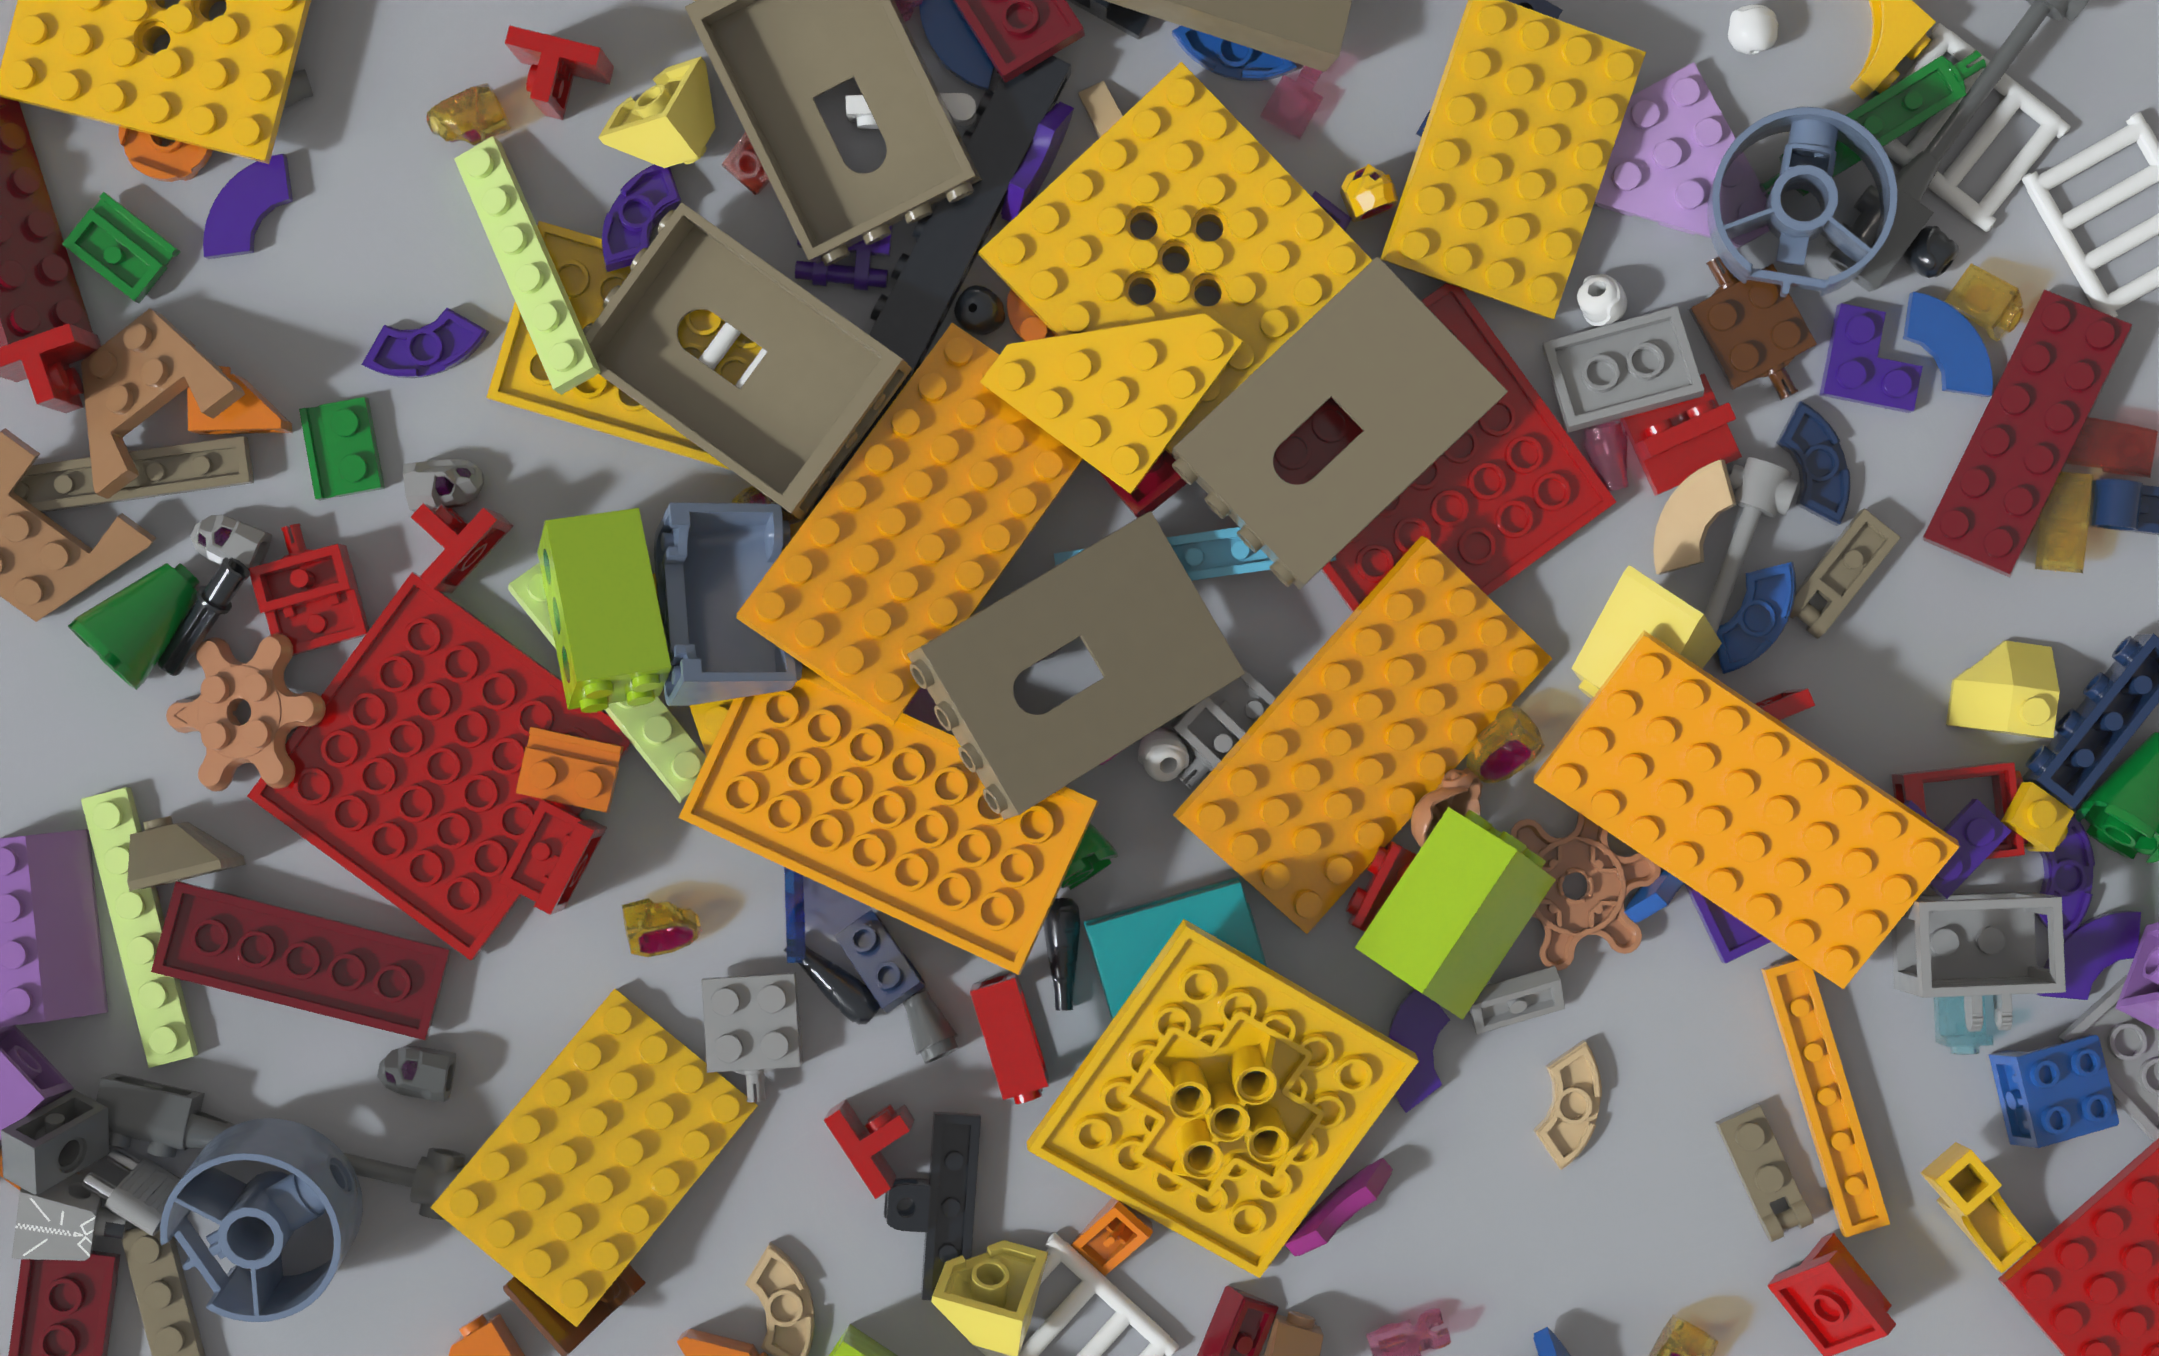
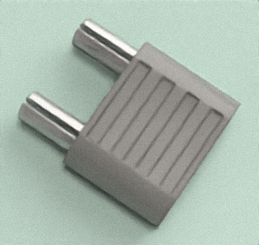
[82,1147,180,1236]

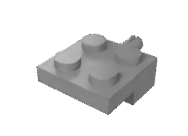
[1173,663,1276,790]
[701,972,803,1102]

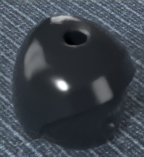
[1903,226,1959,278]
[954,285,1006,335]

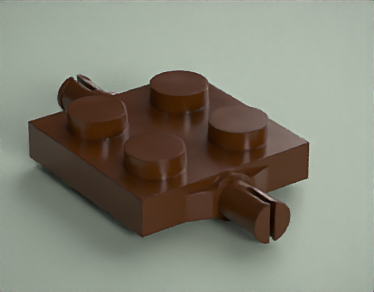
[1689,256,1817,400]

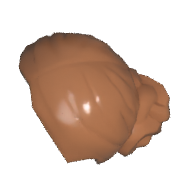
[1411,768,1483,847]

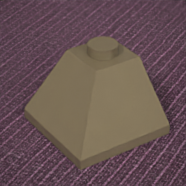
[127,816,246,891]

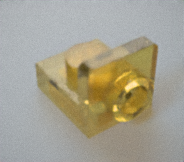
[1945,263,2024,341]

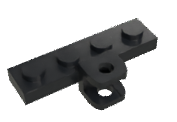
[884,1112,981,1301]

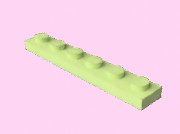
[454,136,601,395]
[508,563,706,803]
[81,787,199,1068]

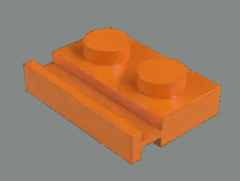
[516,727,624,813]

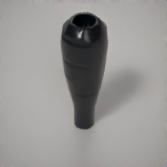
[1043,898,1080,1011]
[784,937,881,1025]

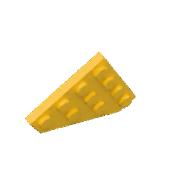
[980,313,1243,495]

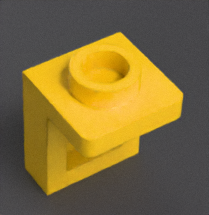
[2001,782,2074,852]

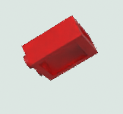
[1891,762,2029,860]
[970,972,1049,1104]

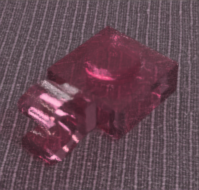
[1260,66,1324,140]
[1366,1308,1451,1356]

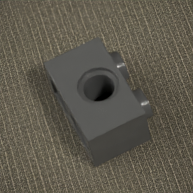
[1,1090,109,1196]

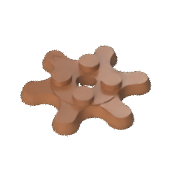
[166,633,326,792]
[1510,813,1661,971]

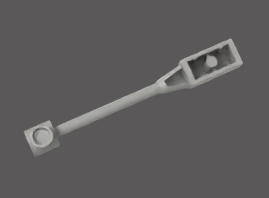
[1704,457,1799,634]

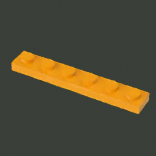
[1761,958,1890,1238]

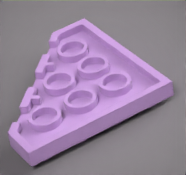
[1594,62,1770,248]

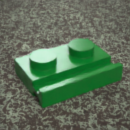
[62,192,181,304]
[299,397,385,501]

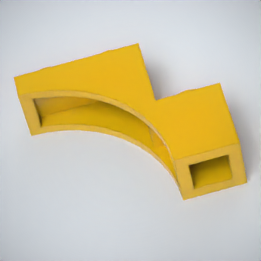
[1849,0,1936,99]
[1920,1142,2037,1273]

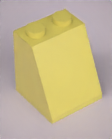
[1571,565,1722,699]

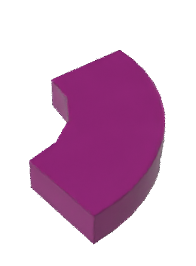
[1285,1158,1393,1256]

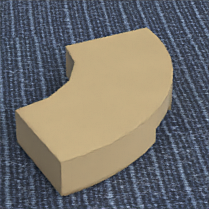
[1653,460,1737,575]
[1533,1040,1602,1170]
[745,1242,815,1356]

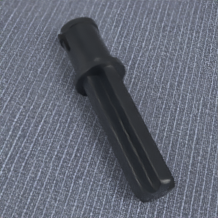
[158,557,250,676]

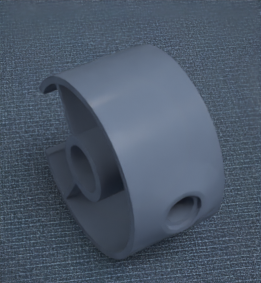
[1707,106,1897,297]
[160,1118,363,1322]

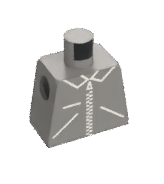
[12,1173,127,1261]

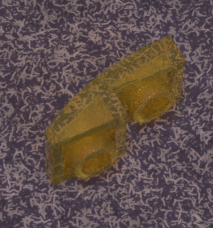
[2035,472,2093,573]

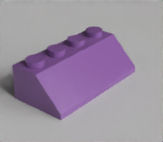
[0,829,108,1027]

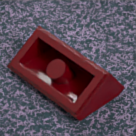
[1197,1286,1279,1356]

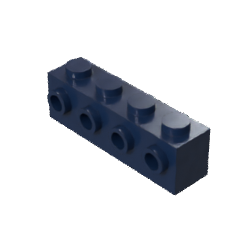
[2022,633,2159,809]

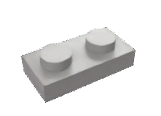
[1469,966,1565,1035]

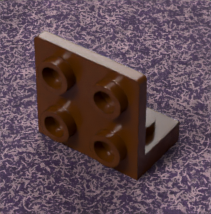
[503,1264,646,1356]

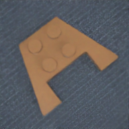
[81,308,245,499]
[0,428,156,622]

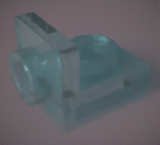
[1934,995,1993,1055]

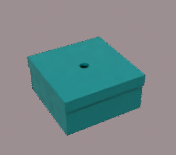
[1083,876,1267,1020]

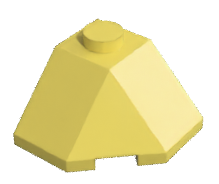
[598,56,716,168]
[1946,641,2060,738]
[931,1240,1048,1356]

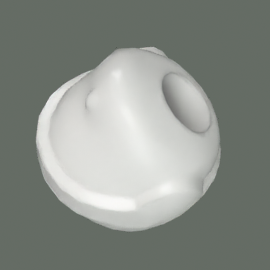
[1728,5,1778,55]
[1577,274,1628,326]
[1138,728,1189,782]

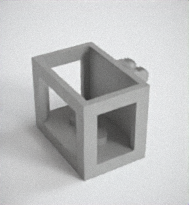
[1892,891,2066,1032]

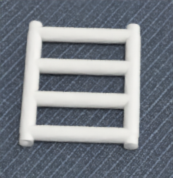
[1883,23,2071,232]
[2021,112,2159,317]
[974,1233,1179,1356]

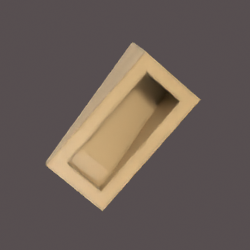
[1078,81,1123,138]

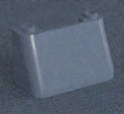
[654,502,802,706]

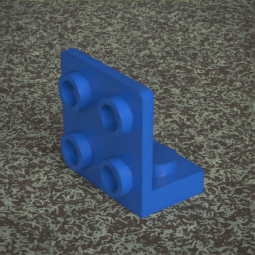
[1989,1035,2119,1148]

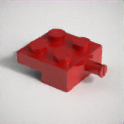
[248,523,369,656]

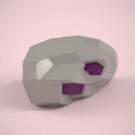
[403,459,484,512]
[190,515,272,568]

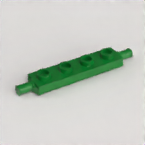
[1759,50,1986,199]

